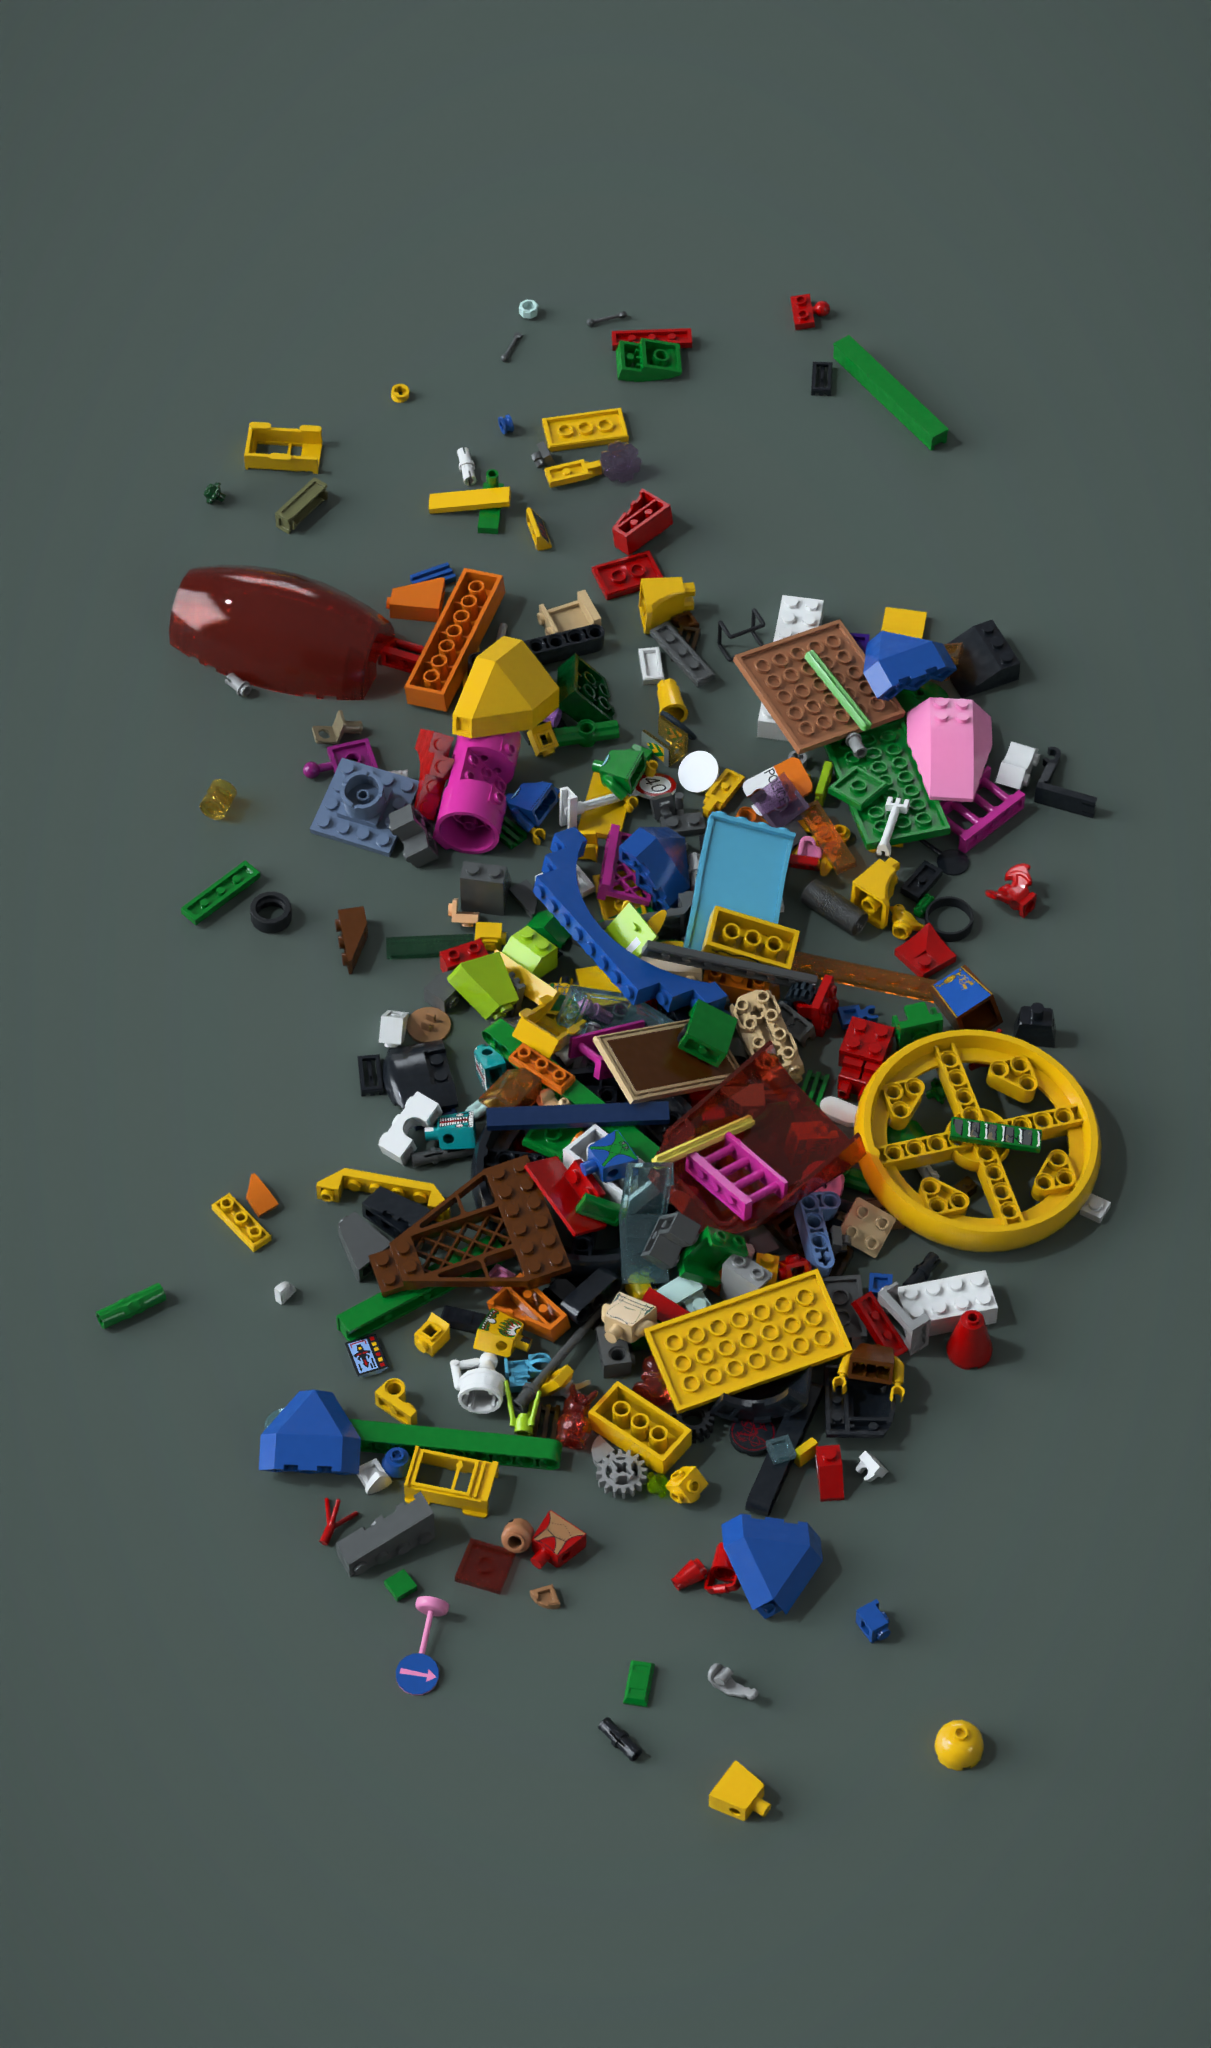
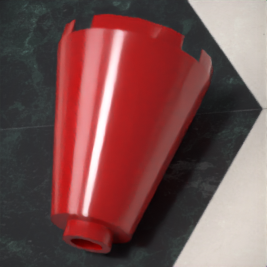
[946,1310,993,1370]

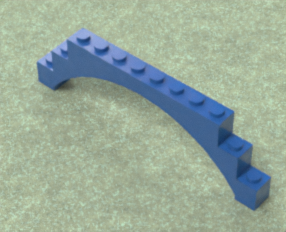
[533,827,728,1012]

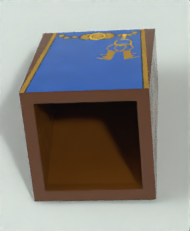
[929,965,1003,1031]

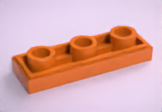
[508,1043,576,1095]

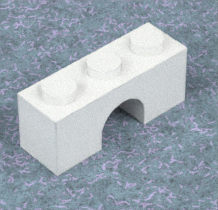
[378,1091,443,1166]

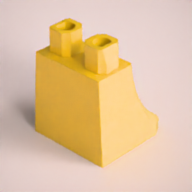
[638,577,696,634]
[850,857,900,929]

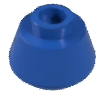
[381,1447,412,1478]

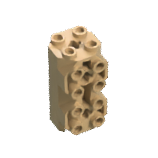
[729,990,805,1090]

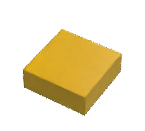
[794,1437,818,1468]

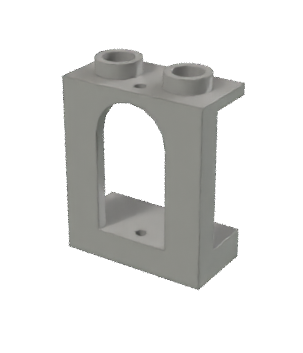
[877,1281,931,1356]

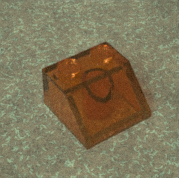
[479,1068,542,1108]

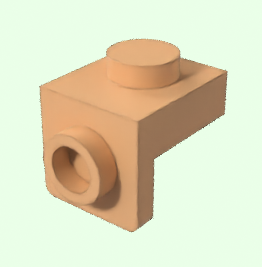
[448,898,480,927]

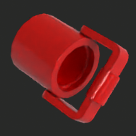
[704,1542,741,1594]

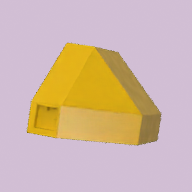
[452,636,559,738]

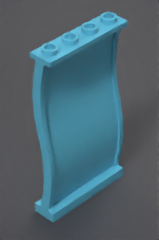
[683,811,796,951]

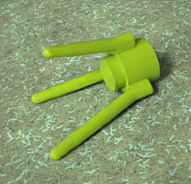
[504,1380,542,1436]

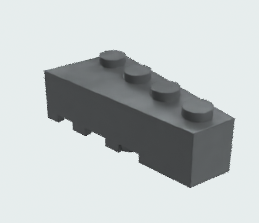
[336,1491,435,1577]

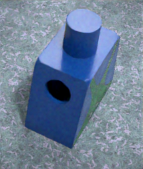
[580,1130,639,1183]

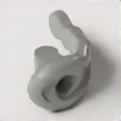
[708,1663,759,1700]

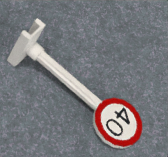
[559,773,677,829]

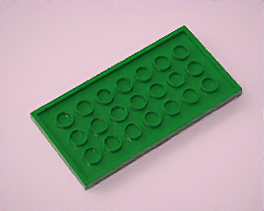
[824,718,951,850]

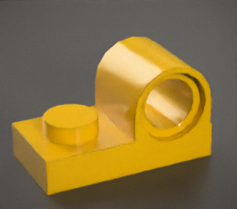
[375,1378,417,1425]

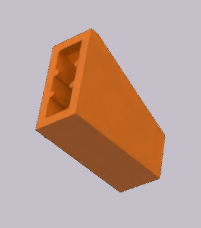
[386,578,445,622]

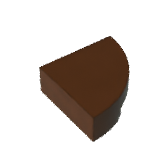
[671,610,699,628]

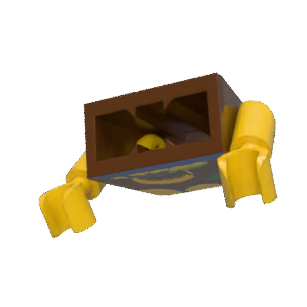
[832,1343,905,1402]

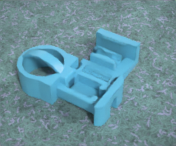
[504,1352,552,1393]

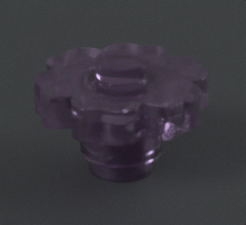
[599,441,642,483]

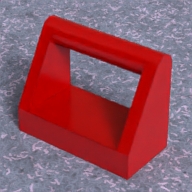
[381,637,425,673]

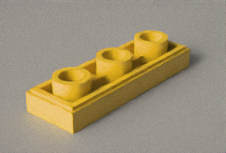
[211,1193,272,1252]

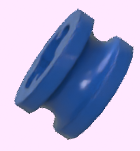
[498,414,514,434]

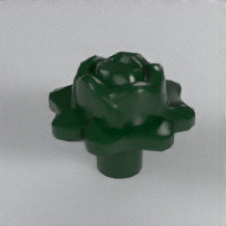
[204,482,226,504]

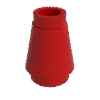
[671,1558,708,1591]

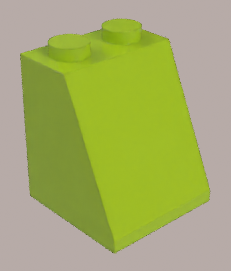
[447,952,519,1021]

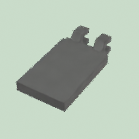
[822,1275,867,1362]

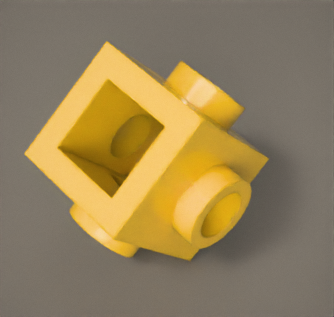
[665,1466,709,1504]

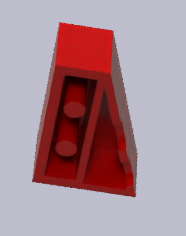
[612,488,673,555]

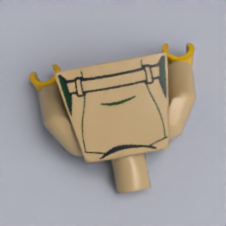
[601,1292,659,1343]

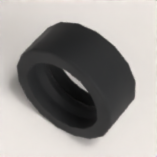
[250,891,292,934]

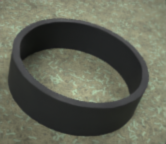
[925,896,974,942]

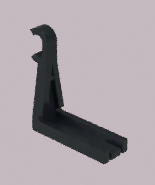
[1034,746,1097,818]

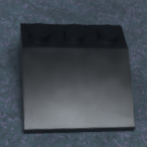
[945,619,1020,699]

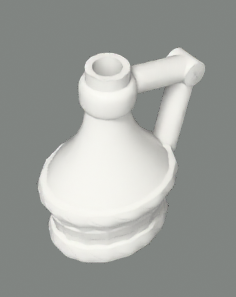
[450,1352,506,1414]

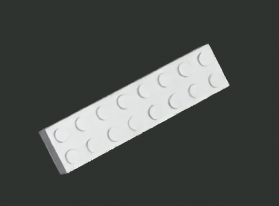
[757,595,824,741]

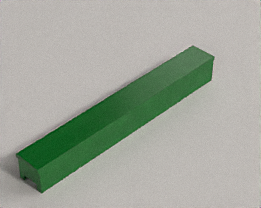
[833,335,949,451]
[336,1236,505,1342]

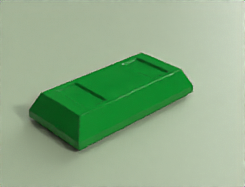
[623,1660,655,1707]

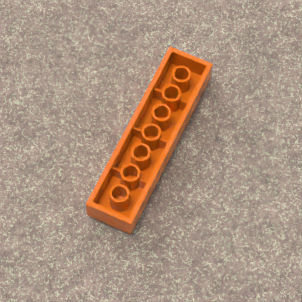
[404,568,506,712]

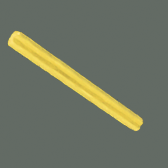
[651,1115,755,1169]

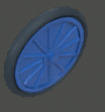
[660,711,697,740]

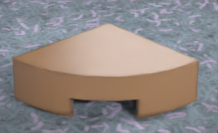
[530,1584,560,1609]

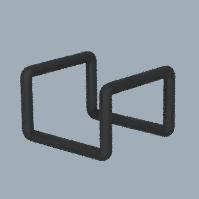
[717,608,765,662]

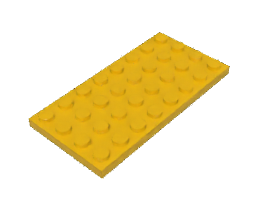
[644,1268,853,1414]

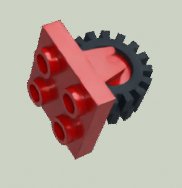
[784,974,839,1037]

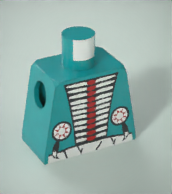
[474,1044,509,1095]
[424,1110,476,1150]

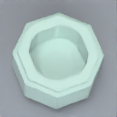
[519,299,539,319]

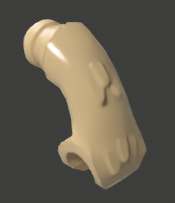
[536,1088,570,1106]

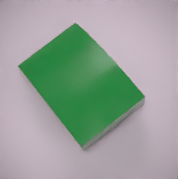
[616,338,682,382]

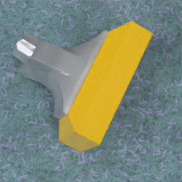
[539,1364,591,1406]

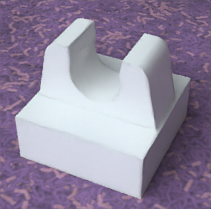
[856,1451,888,1482]

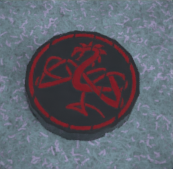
[729,1419,777,1456]

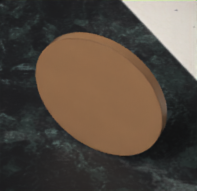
[407,1007,451,1043]

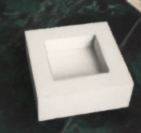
[1080,1193,1111,1223]

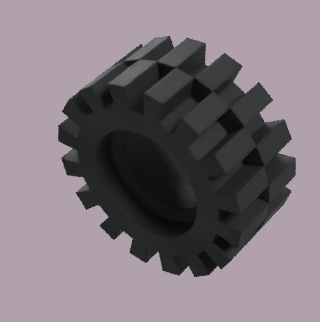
[672,1404,714,1444]

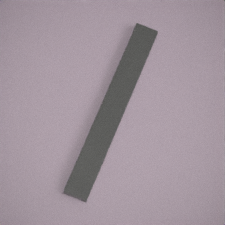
[641,940,818,987]

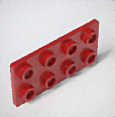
[524,1156,607,1236]

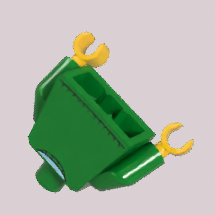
[592,748,658,813]

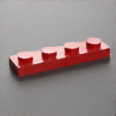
[612,328,692,351]

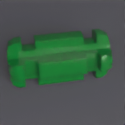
[913,893,935,918]

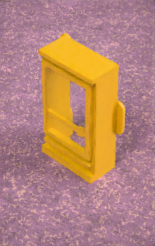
[244,422,323,474]
[512,995,587,1059]
[404,1446,499,1518]

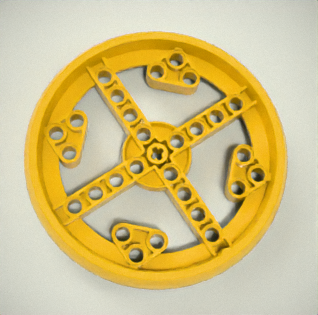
[854,1029,1102,1252]

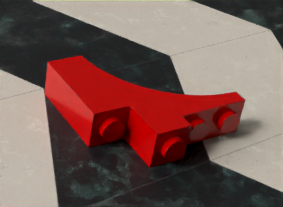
[414,729,455,821]

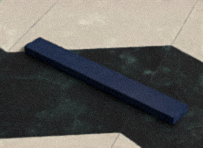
[486,1101,670,1131]

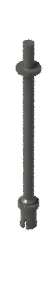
[512,1282,626,1412]

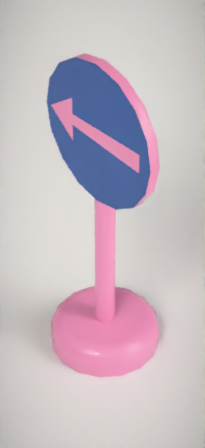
[396,1596,450,1695]

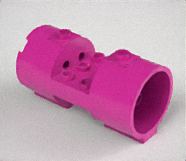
[432,731,521,854]

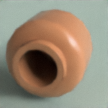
[501,1518,534,1553]

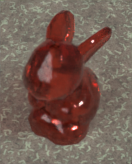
[632,1355,672,1406]
[555,1384,598,1450]

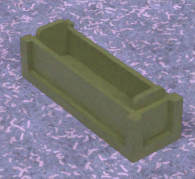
[275,477,328,534]

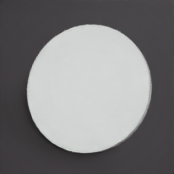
[678,751,719,793]

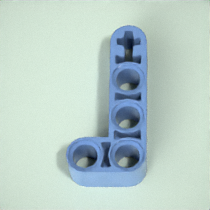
[794,1191,841,1277]

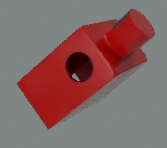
[530,1510,586,1569]

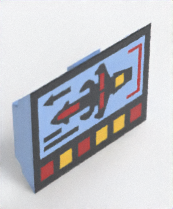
[345,1334,389,1378]

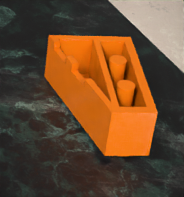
[487,1272,571,1342]

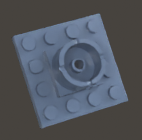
[310,758,419,857]

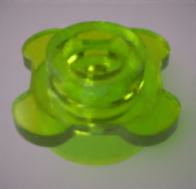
[647,1472,668,1498]

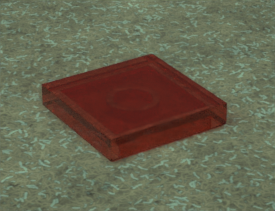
[455,1538,516,1595]

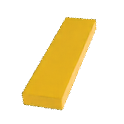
[429,486,511,514]
[494,949,561,1012]

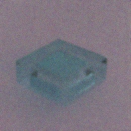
[765,1434,796,1465]

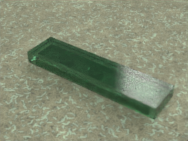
[386,934,474,959]

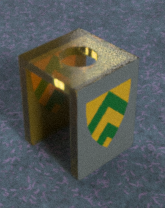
[641,716,688,768]

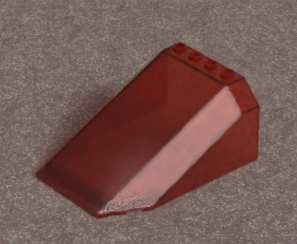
[647,1040,867,1234]

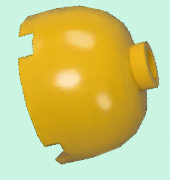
[934,1720,984,1771]

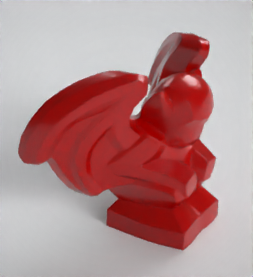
[985,863,1037,918]

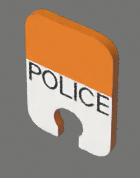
[743,757,813,817]

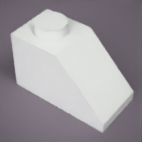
[379,1010,409,1048]

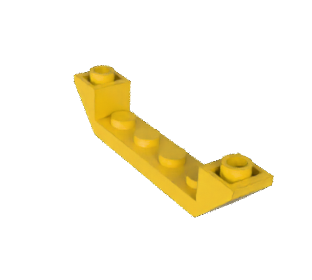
[316,1168,451,1222]

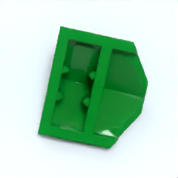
[525,910,571,949]

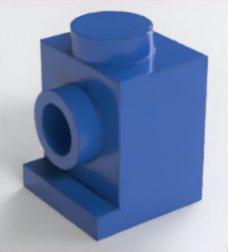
[855,1599,891,1643]

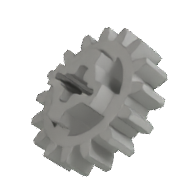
[596,1449,648,1499]

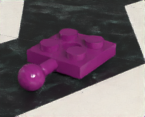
[303,738,378,779]

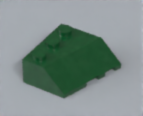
[557,653,619,726]

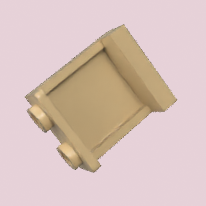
[537,590,601,635]

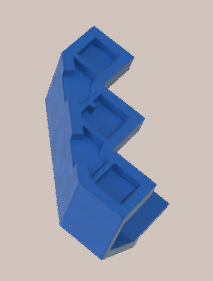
[863,631,957,701]
[619,827,690,912]
[259,1390,361,1475]
[721,1514,823,1619]

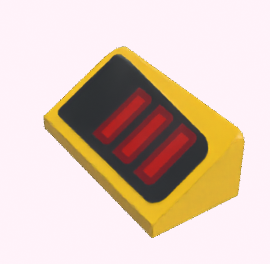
[526,507,552,551]

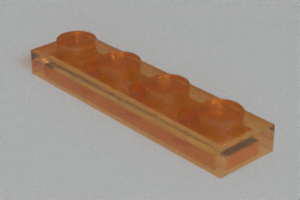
[798,800,857,875]

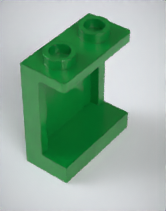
[678,999,738,1068]
[677,1226,749,1288]

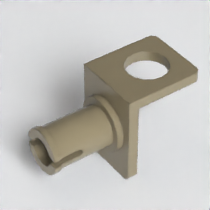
[312,710,363,744]

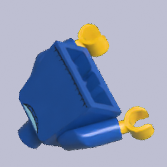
[505,781,560,845]

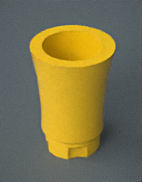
[657,678,688,722]

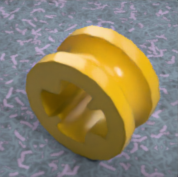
[391,384,409,403]

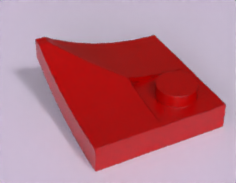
[894,923,957,981]

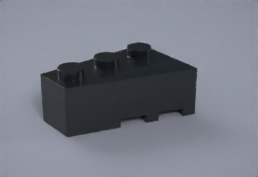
[362,1186,431,1247]

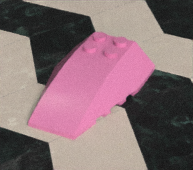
[906,697,993,802]

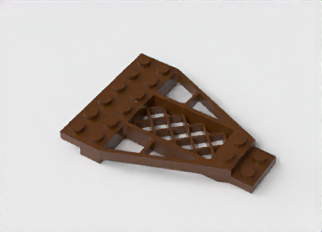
[368,1155,572,1298]

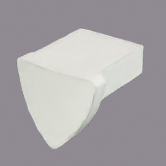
[357,1458,392,1495]

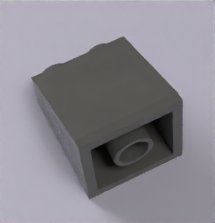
[460,861,511,916]

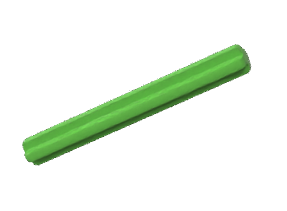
[804,650,872,732]

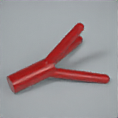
[319,1498,359,1546]

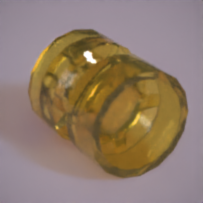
[199,779,237,820]

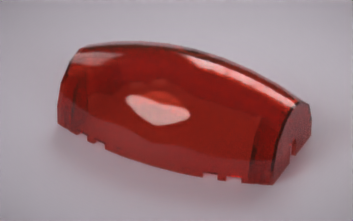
[169,565,395,700]

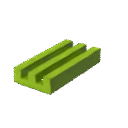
[814,761,833,808]

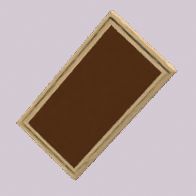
[593,1019,747,1105]

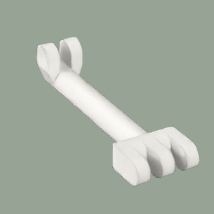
[877,796,910,857]

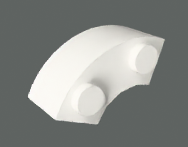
[996,742,1040,790]

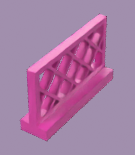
[597,824,651,907]

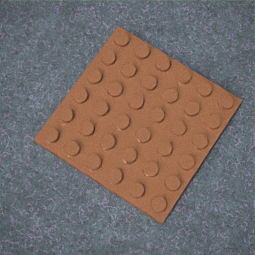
[733,619,905,755]

